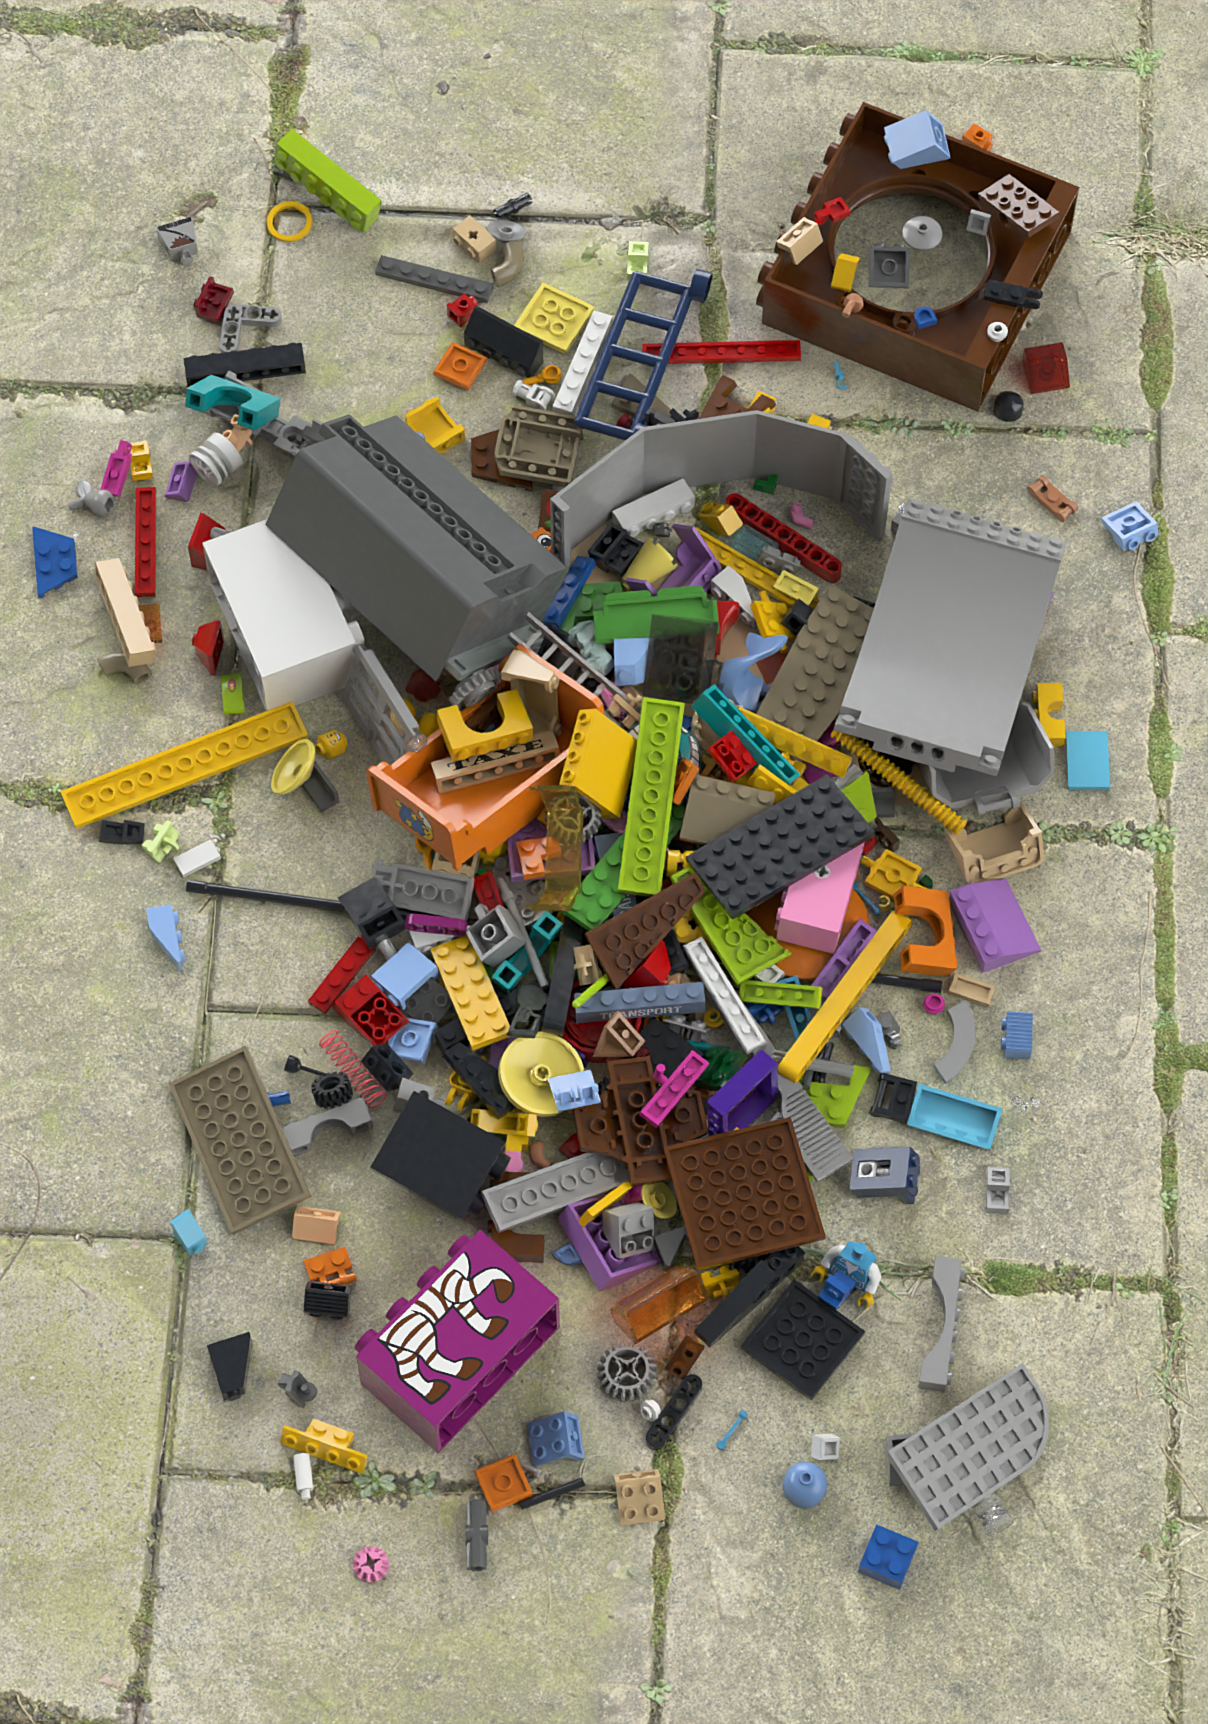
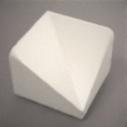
[811,1434,840,1460]

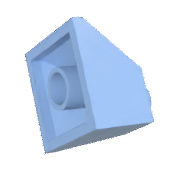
[614,637,657,686]

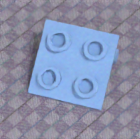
[548,1070,601,1112]

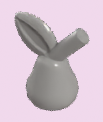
[67,480,114,516]

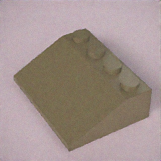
[679,774,775,845]

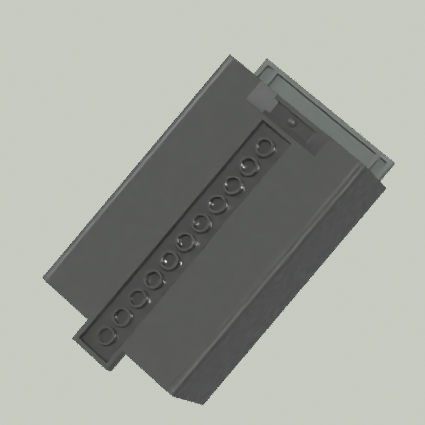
[265,414,569,681]

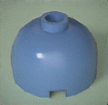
[782,1461,828,1509]

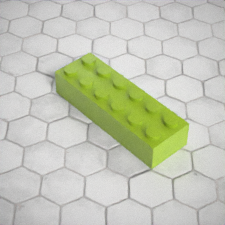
[274,128,382,233]

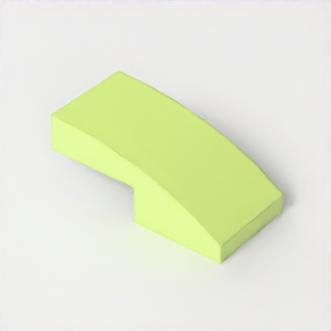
[627,241,649,280]

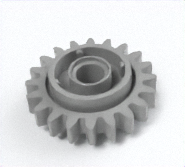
[449,667,502,708]

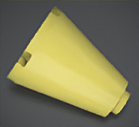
[622,537,678,592]

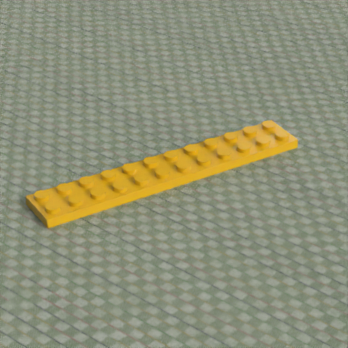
[60,701,309,829]

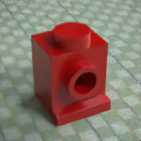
[447,293,478,328]

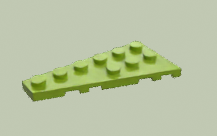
[670,867,792,985]

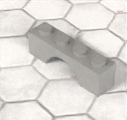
[282,1098,373,1157]

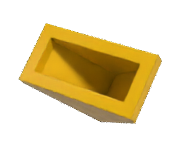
[831,253,861,292]

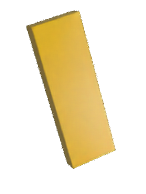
[578,1181,632,1227]

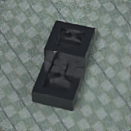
[99,820,145,844]

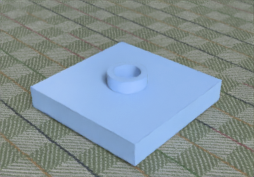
[388,1018,438,1064]

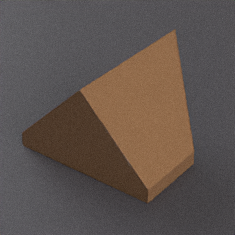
[593,1011,645,1057]

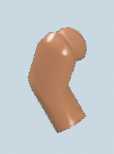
[529,1140,553,1169]

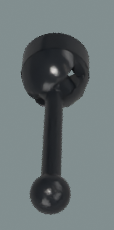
[284,1055,333,1076]

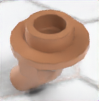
[842,293,863,318]

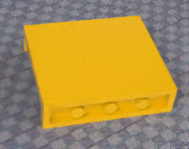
[559,709,637,819]

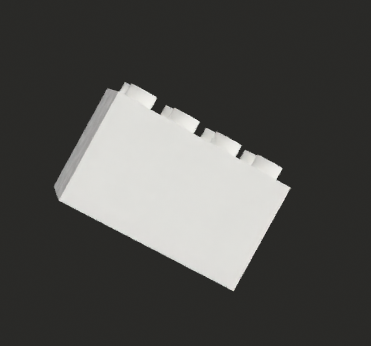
[203,519,365,711]

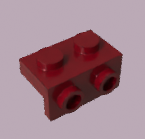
[193,276,234,324]

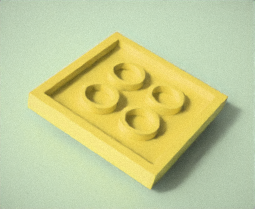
[514,282,594,355]

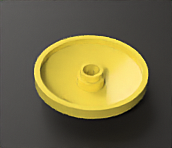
[498,1032,584,1117]

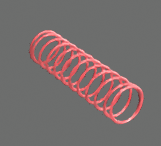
[319,1030,387,1108]

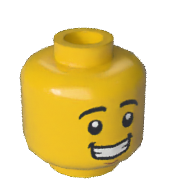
[315,730,348,760]

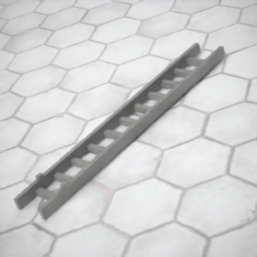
[507,612,716,775]

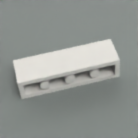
[612,478,695,537]

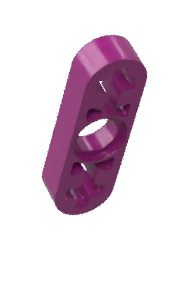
[405,914,468,936]

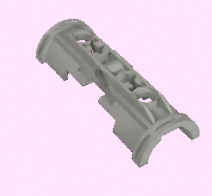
[203,371,325,456]

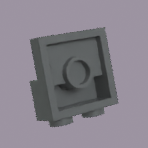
[868,243,910,289]

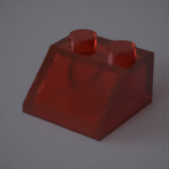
[1022,342,1070,394]

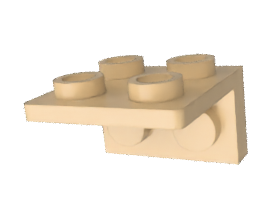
[614,1469,665,1525]

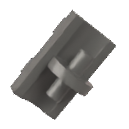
[278,1370,317,1408]

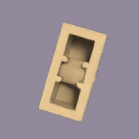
[453,215,497,263]

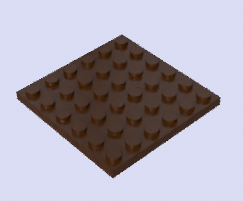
[664,1117,826,1271]

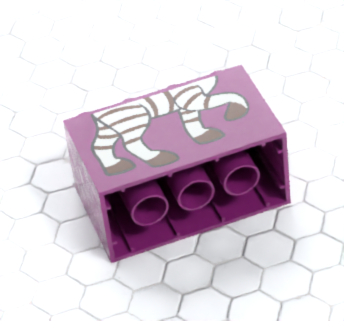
[354,1230,560,1453]

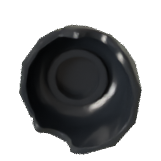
[993,391,1024,422]

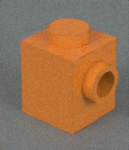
[962,123,993,151]

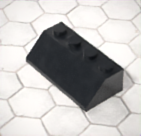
[464,305,544,378]

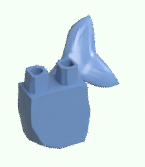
[718,632,788,714]

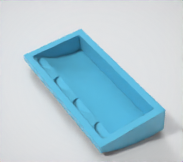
[907,1084,1002,1150]

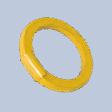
[267,201,313,242]

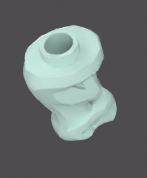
[568,620,614,678]

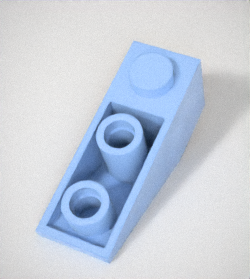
[146,904,186,970]
[842,1007,891,1074]

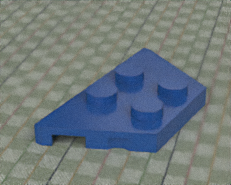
[32,527,78,598]

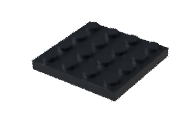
[741,1279,865,1401]

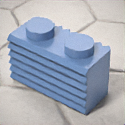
[1001,1011,1033,1059]

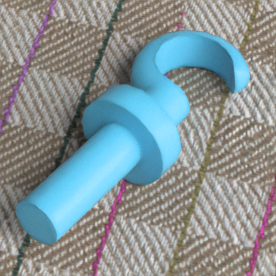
[833,361,848,390]

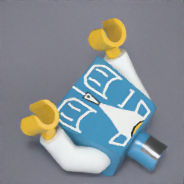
[811,1241,881,1309]

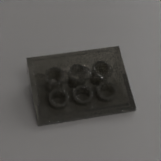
[643,614,718,704]

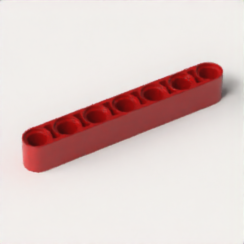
[726,493,842,583]

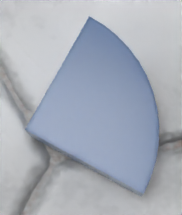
[552,1243,582,1265]

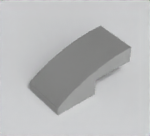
[986,1167,1010,1214]

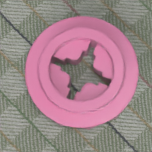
[353,1546,389,1582]

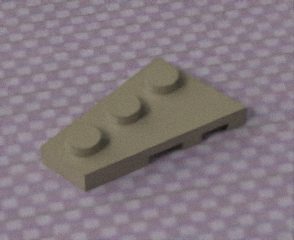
[611,373,671,423]

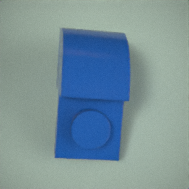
[818,1269,856,1310]

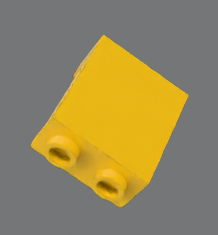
[405,396,465,454]

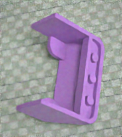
[625,524,721,596]

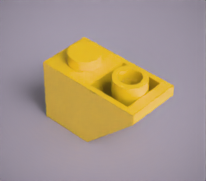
[697,502,743,537]

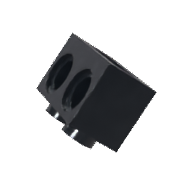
[361,1043,414,1092]

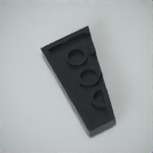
[442,1042,516,1120]

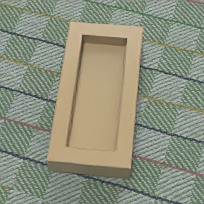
[948,973,996,1008]

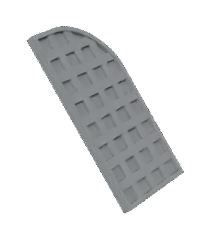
[885,1363,1049,1531]

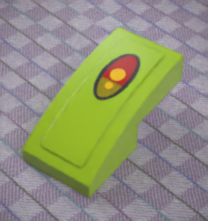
[221,674,245,715]

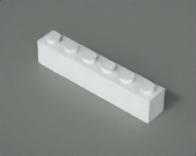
[553,311,612,416]

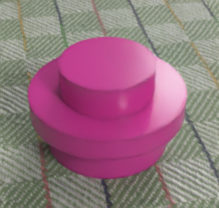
[923,994,945,1015]

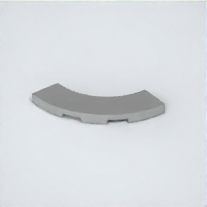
[934,1000,976,1084]

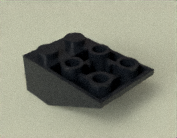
[338,877,406,950]

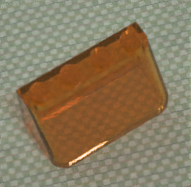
[611,1265,709,1344]

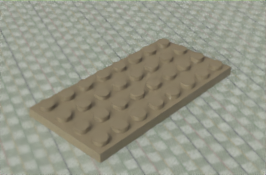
[168,1045,312,1235]

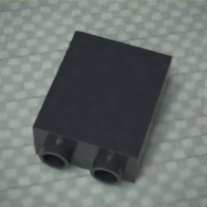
[370,1091,512,1221]

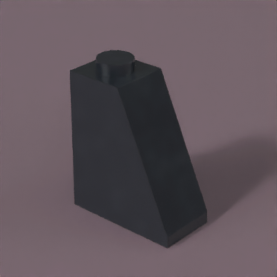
[207,1332,252,1401]

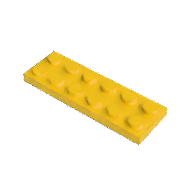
[430,935,510,1050]

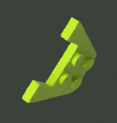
[799,1065,871,1128]

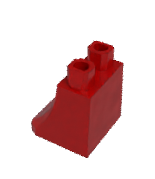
[698,601,739,665]

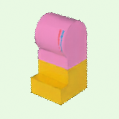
[504,1134,529,1172]

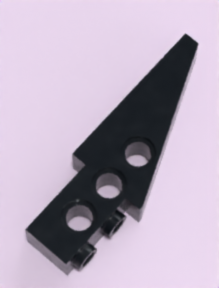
[694,1246,806,1348]

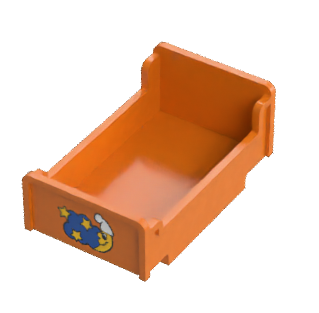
[366,644,604,871]

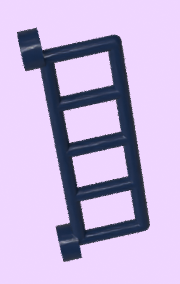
[574,269,713,441]

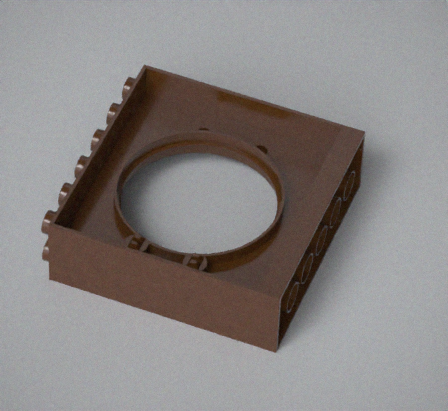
[756,102,1080,412]

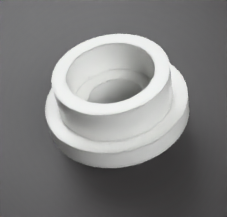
[987,322,1008,342]
[640,1400,661,1422]

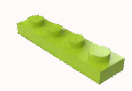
[739,980,823,1009]

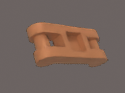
[1027,475,1078,522]

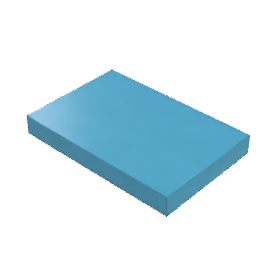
[1065,731,1110,790]

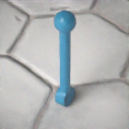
[853,882,881,915]
[717,1410,747,1450]

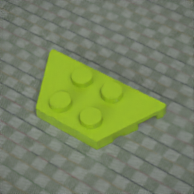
[841,771,877,823]

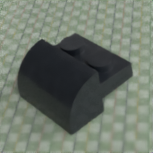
[588,522,644,577]

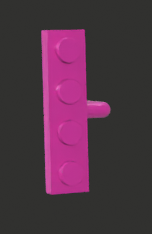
[639,1050,710,1128]

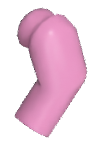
[790,503,814,529]

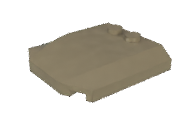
[494,405,582,487]

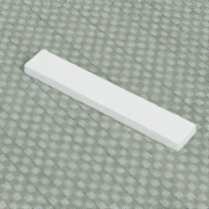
[683,937,766,1054]

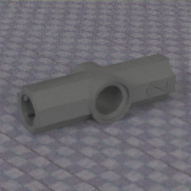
[465,1499,488,1571]

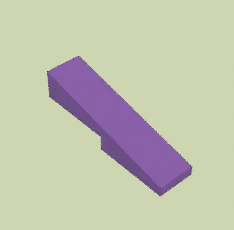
[811,919,877,999]

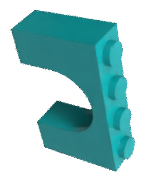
[185,375,281,430]
[492,910,562,995]

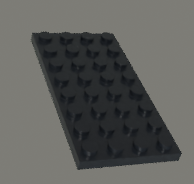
[686,774,875,920]

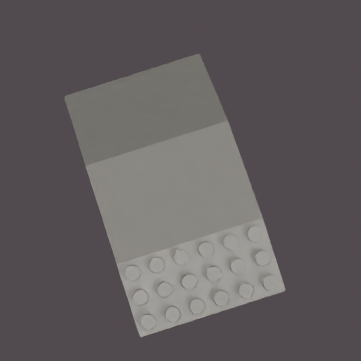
[550,410,893,571]

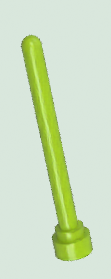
[572,973,610,1009]

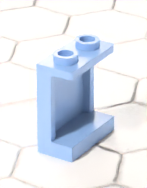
[372,942,441,1010]

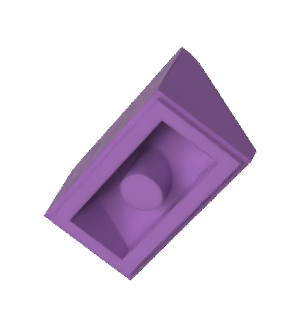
[164,461,197,502]

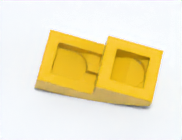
[130,441,153,481]

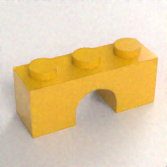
[1032,683,1066,747]

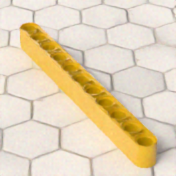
[778,910,913,1084]

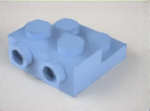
[1102,502,1159,551]

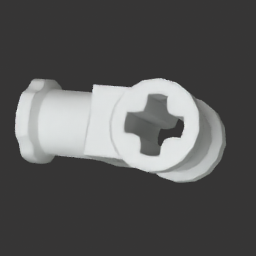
[512,380,555,410]

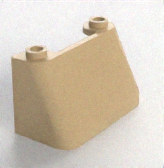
[501,649,562,738]
[945,803,1044,885]

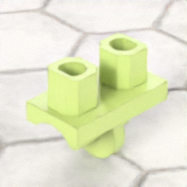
[142,820,179,863]

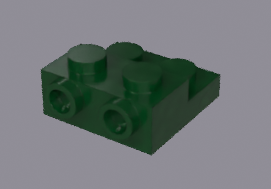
[694,1046,748,1091]

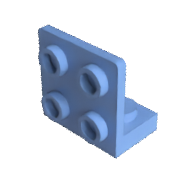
[527,1411,585,1467]

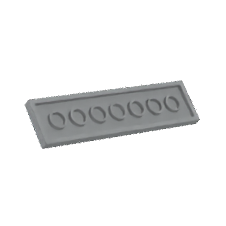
[481,1153,630,1233]

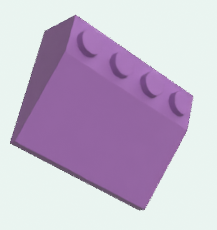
[949,879,1041,973]
[557,1191,661,1291]

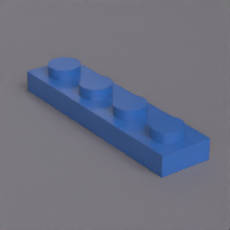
[542,556,596,628]

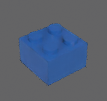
[858,1524,918,1590]

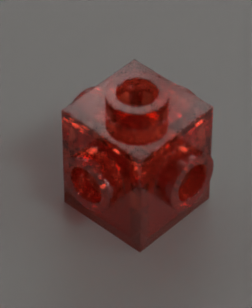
[405,669,442,702]

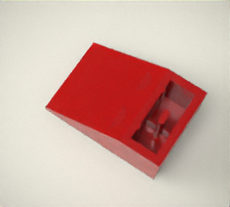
[332,975,409,1046]

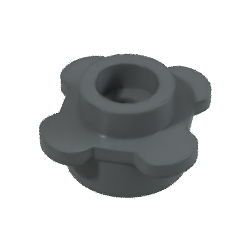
[652,523,673,537]

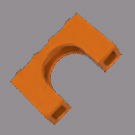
[893,886,958,977]

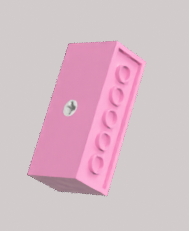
[774,842,865,954]

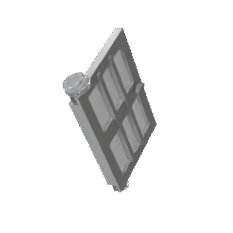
[343,644,428,765]

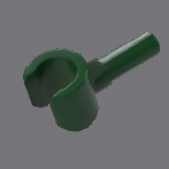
[919,875,933,889]

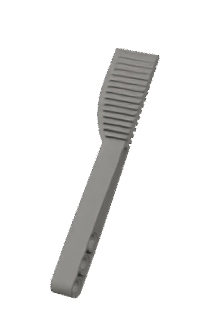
[703,985,853,1182]

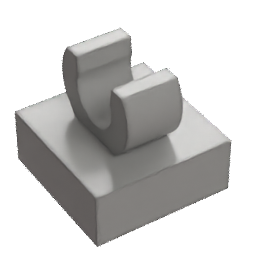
[966,209,991,236]

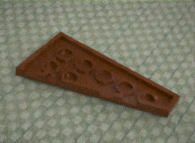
[584,872,706,990]

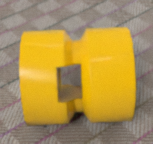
[666,850,694,877]

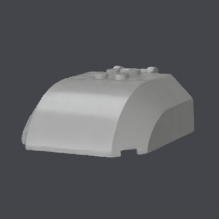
[917,702,1055,815]

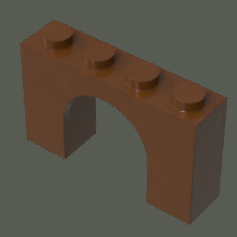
[488,1171,545,1263]

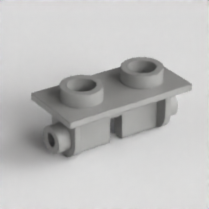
[756,545,801,575]

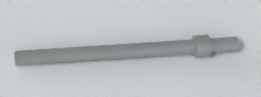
[497,878,549,989]

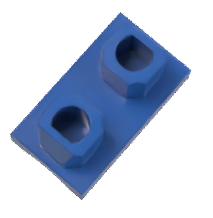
[744,1002,784,1025]

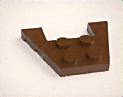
[698,375,776,419]
[471,429,533,492]

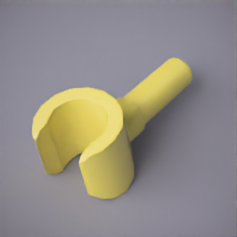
[879,895,895,912]

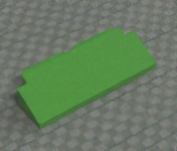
[593,585,719,644]

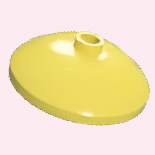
[271,739,315,795]

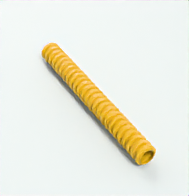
[831,730,967,835]

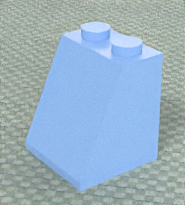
[884,110,951,169]

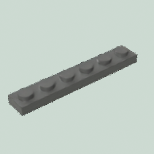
[375,255,493,304]

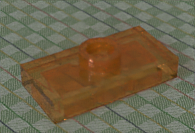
[139,604,163,643]

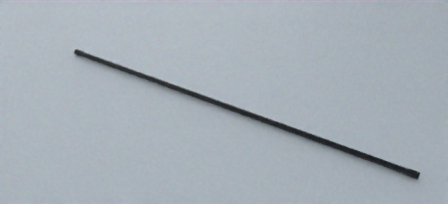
[186,879,942,993]

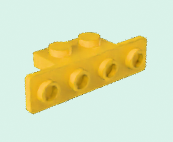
[280,1419,367,1473]

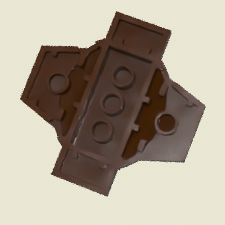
[572,1056,708,1187]

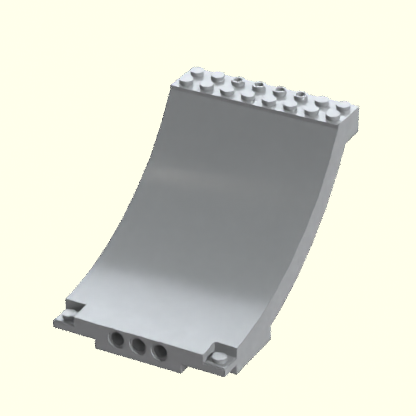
[834,499,1067,776]

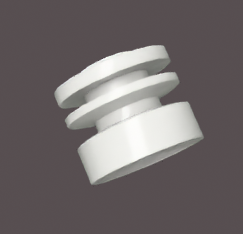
[189,432,243,487]

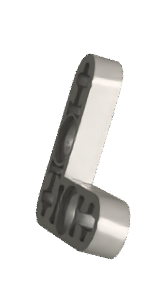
[220,304,282,353]

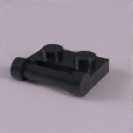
[869,1073,917,1124]

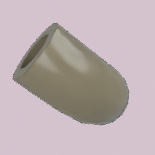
[491,240,524,287]
[97,651,152,684]

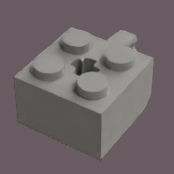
[466,904,527,968]

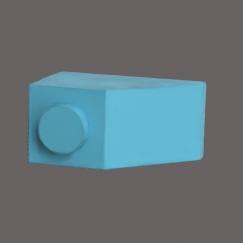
[170,1209,208,1256]

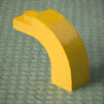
[471,1109,538,1137]

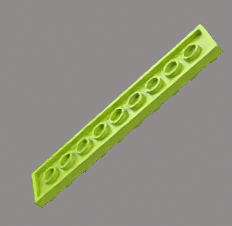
[617,697,685,897]

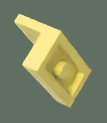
[773,570,820,607]

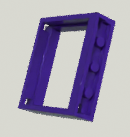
[707,1049,778,1136]

